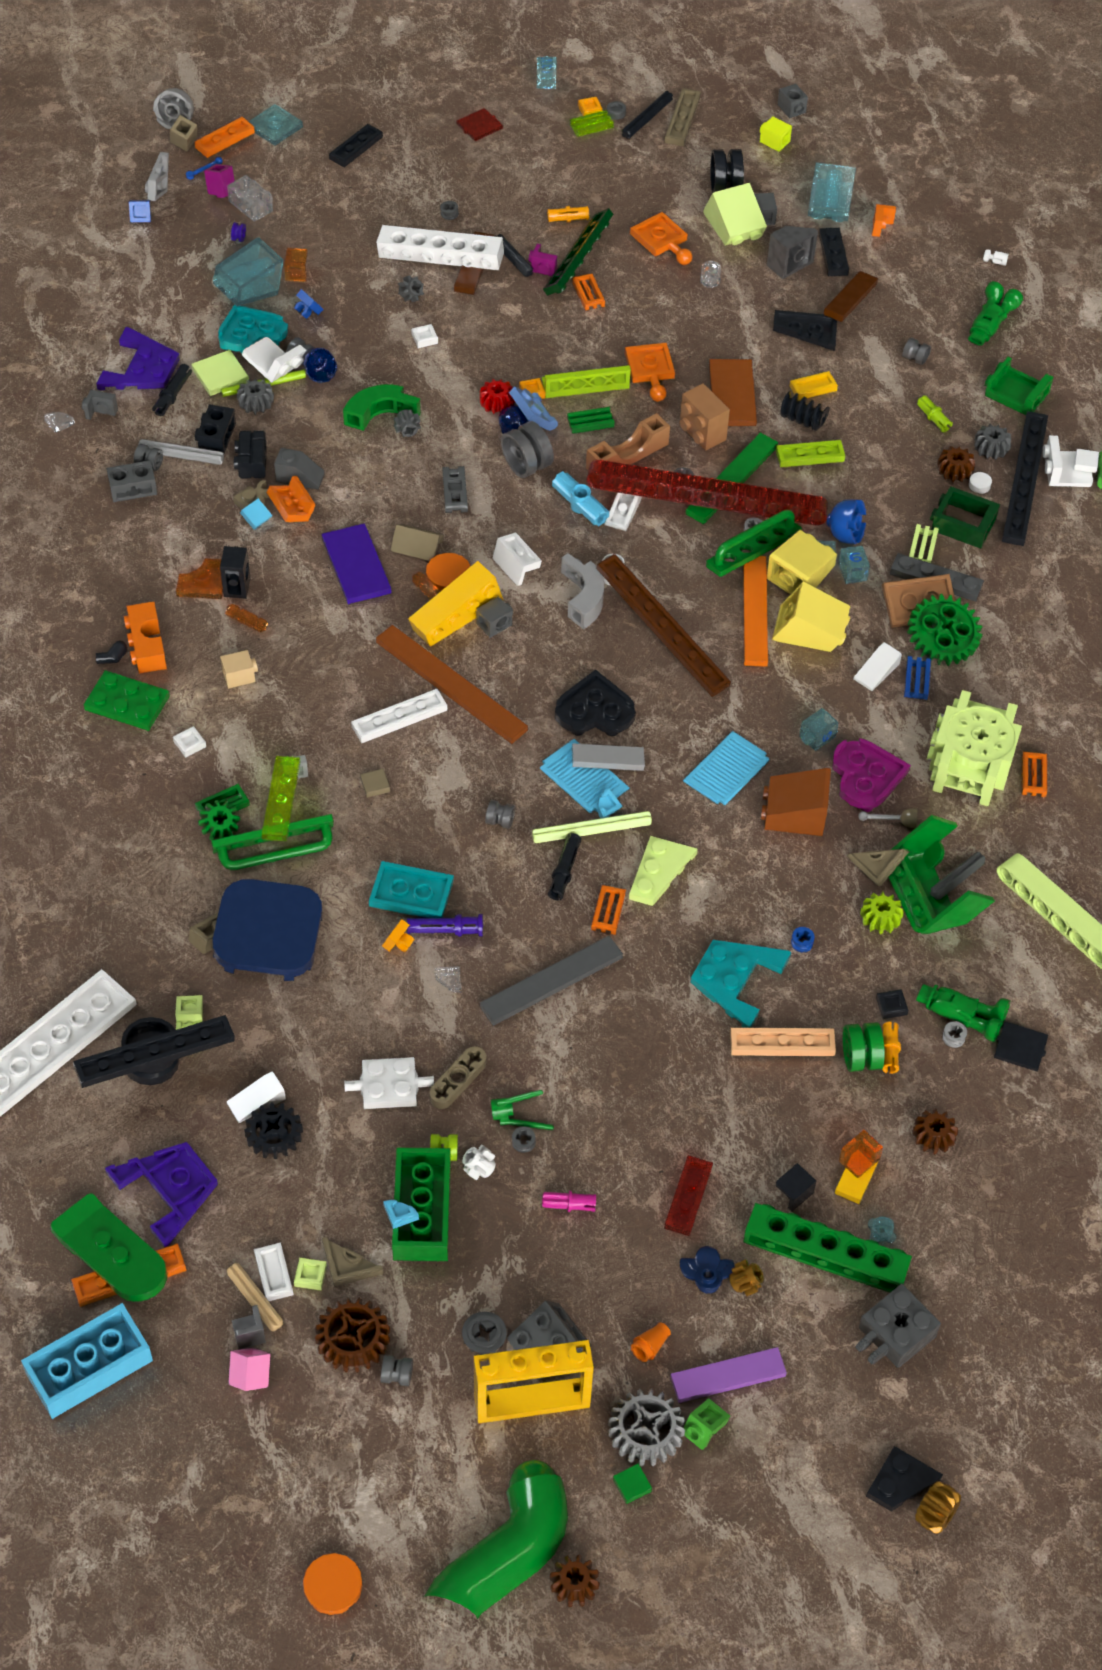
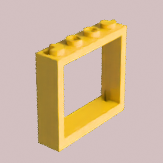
[474,1340,594,1424]

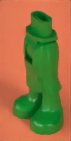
[968,281,1023,346]
[916,984,1011,1042]

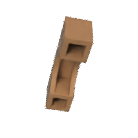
[586,413,670,481]

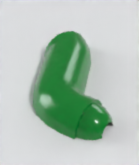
[424,1460,568,1619]

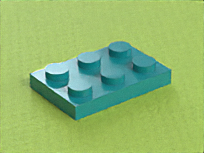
[369,861,454,918]

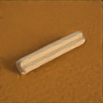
[227,1263,283,1331]

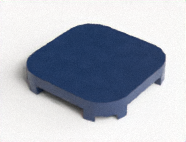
[213,879,322,981]

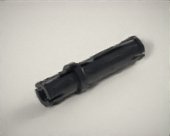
[152,364,192,416]
[548,833,582,900]

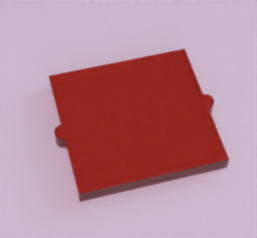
[456,108,503,141]

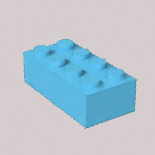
[21,1303,153,1419]

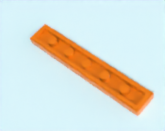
[743,556,768,667]

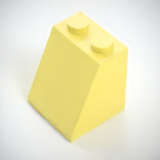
[767,530,837,595]
[772,582,850,652]

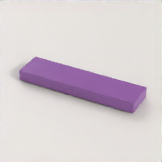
[670,1347,787,1403]

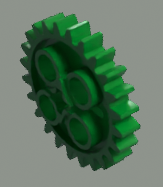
[907,594,983,666]

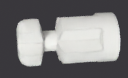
[983,250,1009,266]

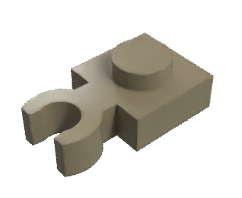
[233,480,270,509]

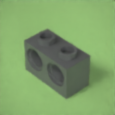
[106,460,157,502]

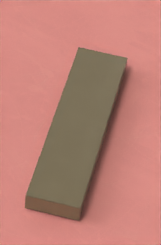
[664,88,701,146]

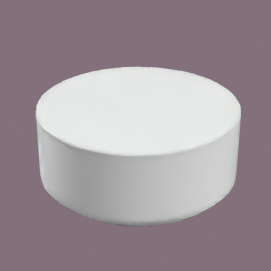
[969,472,992,494]

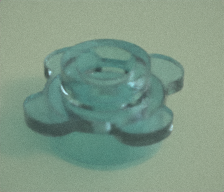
[867,1217,896,1243]

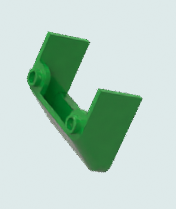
[889,815,995,934]

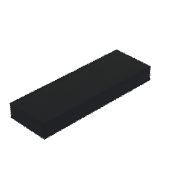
[329,124,383,168]

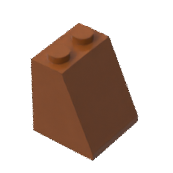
[761,768,831,836]

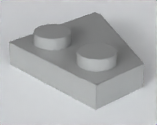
[145,152,169,201]

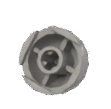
[153,88,194,129]

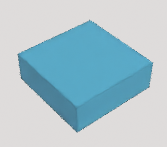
[240,498,272,530]

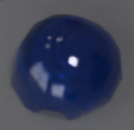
[303,347,337,383]
[498,405,529,434]

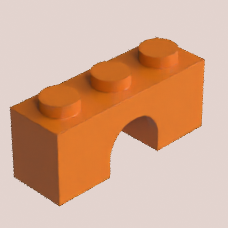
[124,602,167,674]

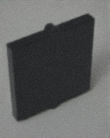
[994,1021,1048,1072]

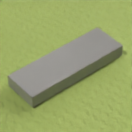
[572,743,645,771]

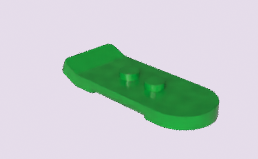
[50,1193,168,1302]

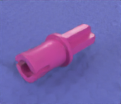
[542,1191,596,1212]

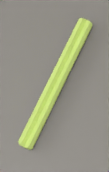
[532,811,652,843]

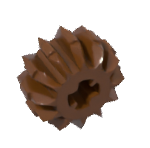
[937,446,975,482]
[912,1108,958,1155]
[550,1554,600,1608]

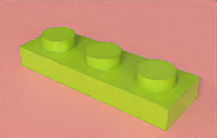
[776,440,845,467]

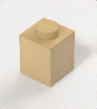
[220,650,258,689]

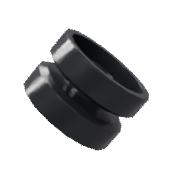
[710,149,744,193]
[121,1017,180,1086]

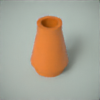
[631,1322,671,1362]

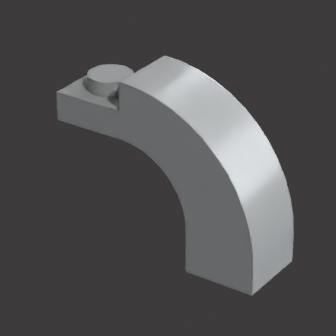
[561,553,604,629]

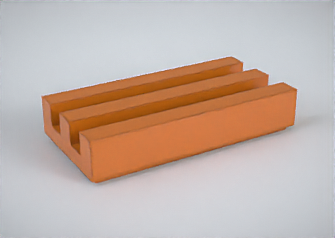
[572,274,605,311]
[1022,752,1047,797]
[591,885,626,935]

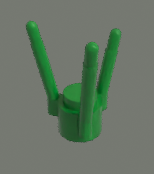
[491,1090,554,1130]

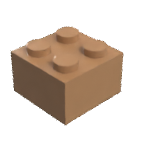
[679,384,730,451]

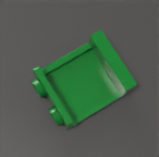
[984,357,1054,415]

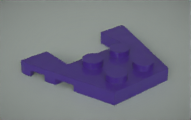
[96,327,180,390]
[105,1142,218,1248]

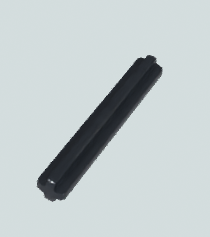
[622,91,673,139]

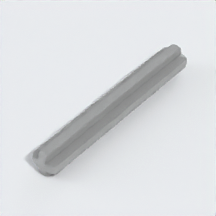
[138,439,224,465]

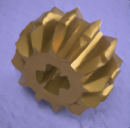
[915,1481,961,1534]

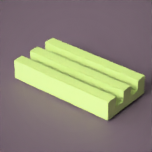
[909,524,939,563]

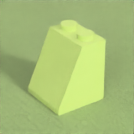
[703,183,767,246]

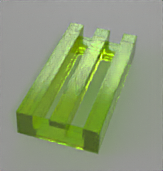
[570,110,614,137]

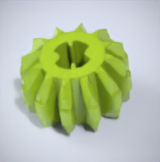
[860,892,904,935]

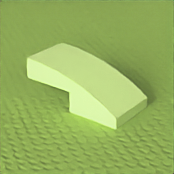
[175,995,203,1030]

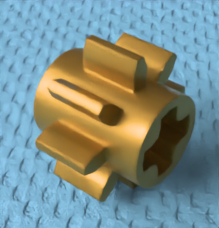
[729,1259,764,1296]

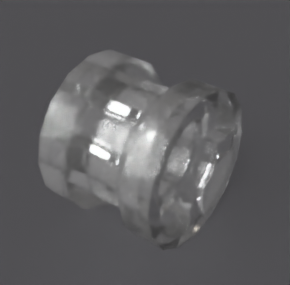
[700,261,722,288]

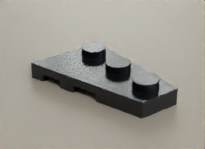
[773,310,837,351]

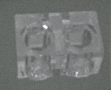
[227,175,273,222]

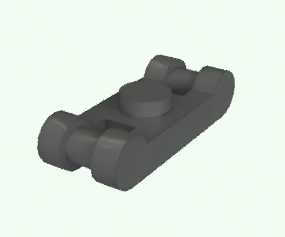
[442,466,468,513]

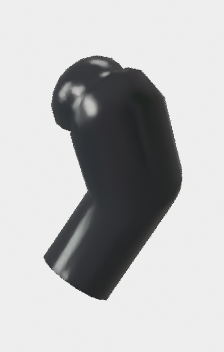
[96,640,128,664]

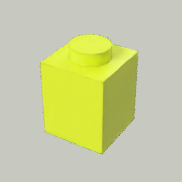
[760,116,792,152]

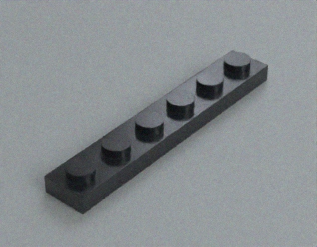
[73,1015,235,1088]

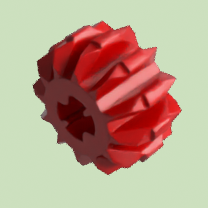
[480,379,515,415]

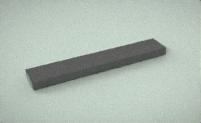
[480,936,623,1026]

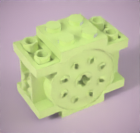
[927,690,1022,806]

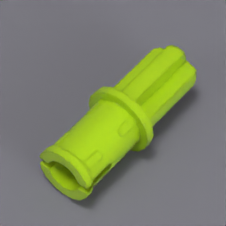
[917,395,953,433]

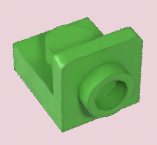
[683,1398,730,1450]

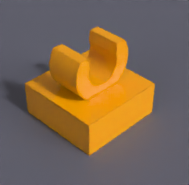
[382,919,415,952]

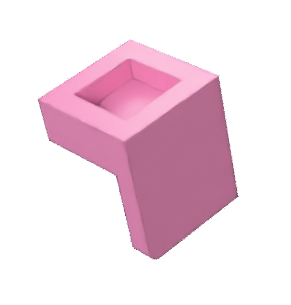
[229,1348,270,1391]

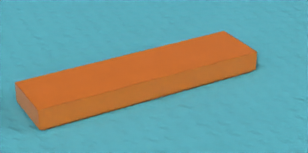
[71,1243,187,1307]

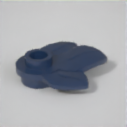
[680,1246,734,1293]

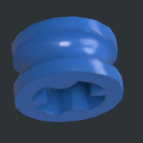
[791,927,815,953]

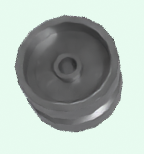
[501,421,554,478]

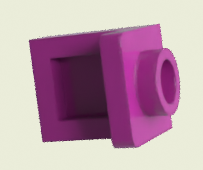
[528,243,557,276]

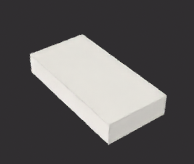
[254,1242,294,1301]

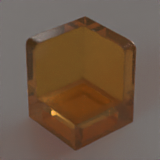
[284,248,308,282]
[839,1130,883,1178]

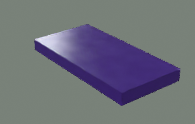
[322,523,391,604]

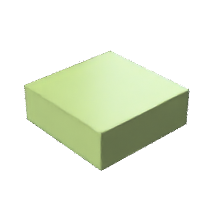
[294,1257,327,1290]

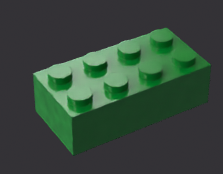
[392,1148,451,1261]

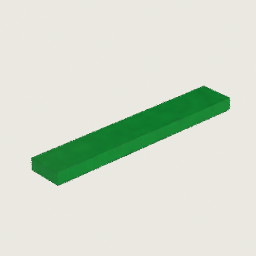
[686,432,778,524]

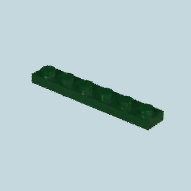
[543,208,614,296]

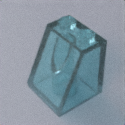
[808,163,856,222]
[213,238,284,306]

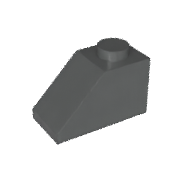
[274,448,325,490]

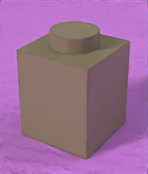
[170,115,197,152]

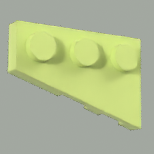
[629,836,698,906]

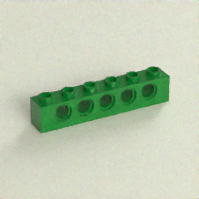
[743,1203,912,1293]

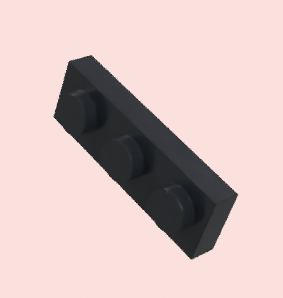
[819,227,849,277]

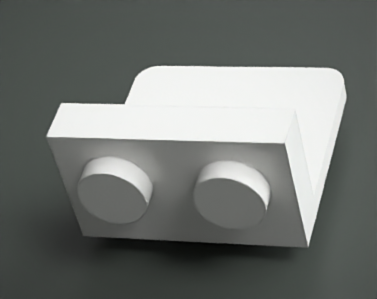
[242,337,306,383]
[1043,435,1093,487]

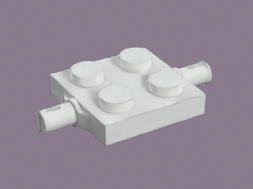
[344,1057,434,1109]

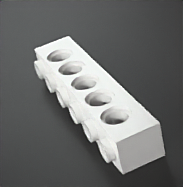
[376,225,504,270]

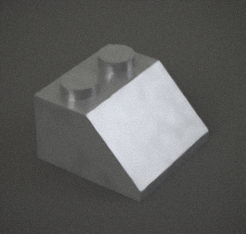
[767,226,818,279]

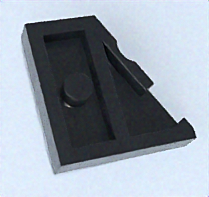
[866,1446,943,1512]

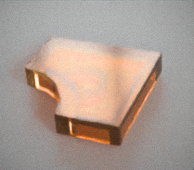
[176,558,223,599]

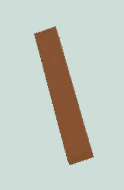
[376,625,528,744]

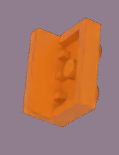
[266,476,315,522]

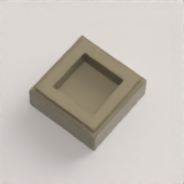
[360,769,390,798]

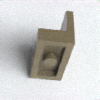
[391,524,444,561]

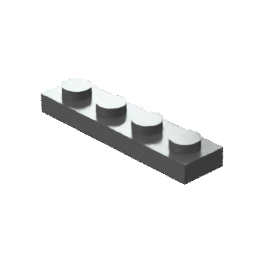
[890,553,984,602]

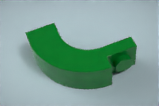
[343,384,421,431]

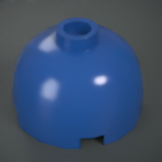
[827,499,866,544]

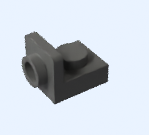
[82,390,118,420]

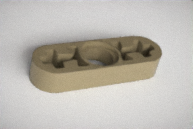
[430,1046,486,1109]

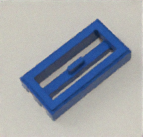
[904,656,931,700]

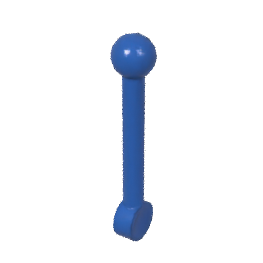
[186,157,223,180]

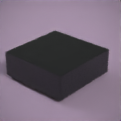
[876,989,909,1019]

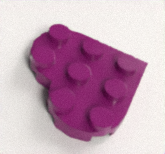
[832,738,911,812]

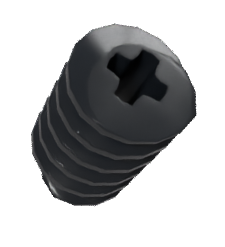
[780,391,830,431]

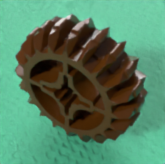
[315,1297,390,1373]

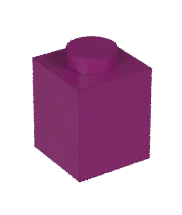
[204,164,236,198]

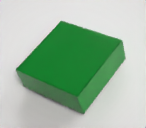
[613,1463,652,1504]

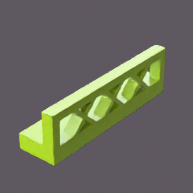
[542,365,631,398]

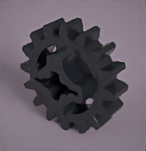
[244,1102,303,1159]

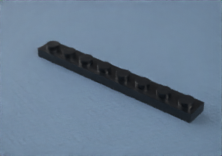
[1002,411,1048,546]

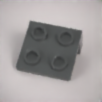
[507,1301,592,1380]

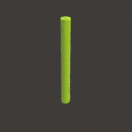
[221,369,306,397]

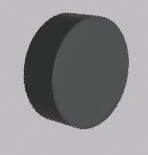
[606,101,626,120]

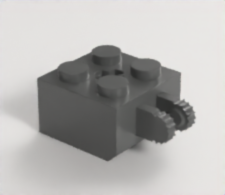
[855,1284,941,1368]

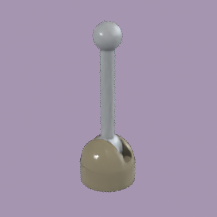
[858,808,917,828]

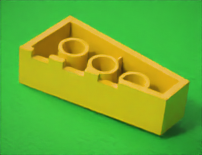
[408,561,504,647]

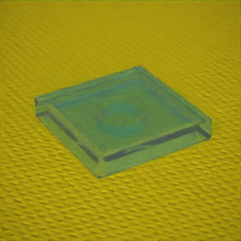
[249,104,303,146]

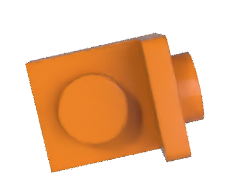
[872,204,896,237]

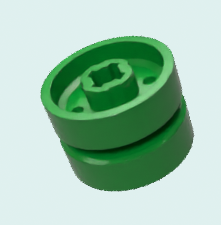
[842,1022,885,1072]

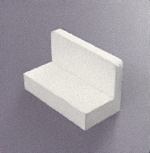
[493,533,542,586]

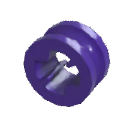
[231,222,246,242]

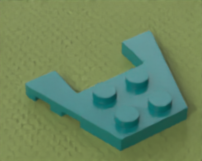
[690,940,791,1028]

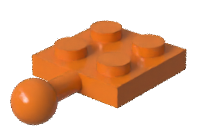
[630,212,693,265]
[625,343,675,402]

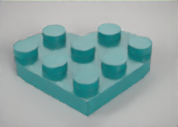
[218,304,288,353]

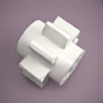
[462,1145,496,1180]

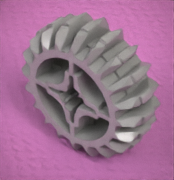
[608,1388,685,1467]

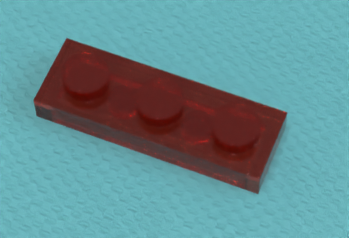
[664,1155,713,1236]

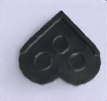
[555,669,636,736]

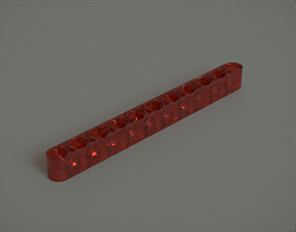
[586,460,828,526]

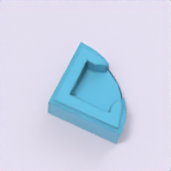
[597,787,623,818]
[383,1200,419,1229]

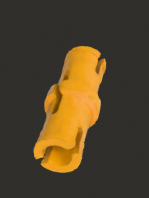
[547,206,589,223]
[882,1021,901,1074]

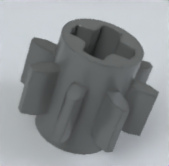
[398,275,424,302]
[394,410,421,437]

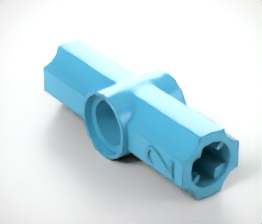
[552,471,609,527]

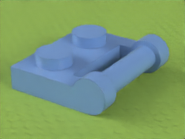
[509,386,558,431]

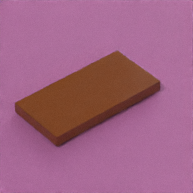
[709,359,757,426]

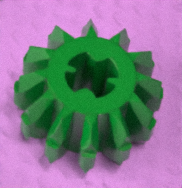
[198,799,240,841]

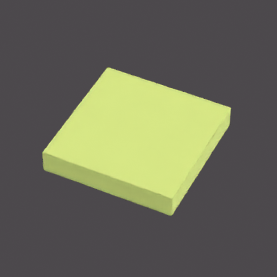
[191,350,249,396]

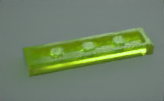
[262,756,301,841]

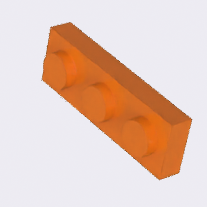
[195,117,255,158]

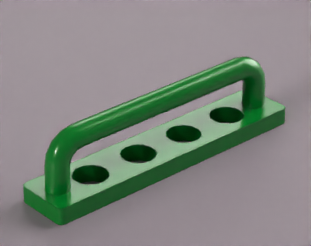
[706,510,802,577]
[211,814,334,870]

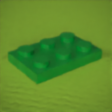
[84,670,170,731]

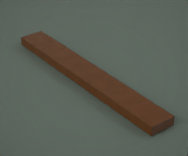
[596,554,731,697]

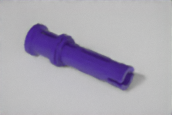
[407,914,483,937]

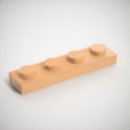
[730,1028,836,1056]

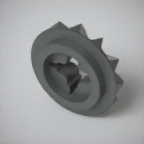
[462,1312,507,1355]

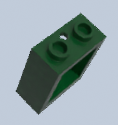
[930,486,1000,549]

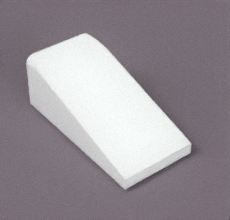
[605,486,642,531]
[854,642,902,691]
[227,1071,286,1123]

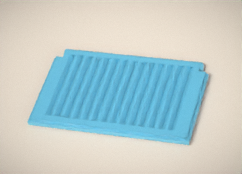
[683,731,770,805]
[540,739,629,813]

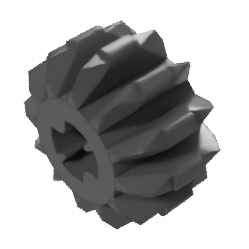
[237,378,274,415]
[974,424,1012,460]

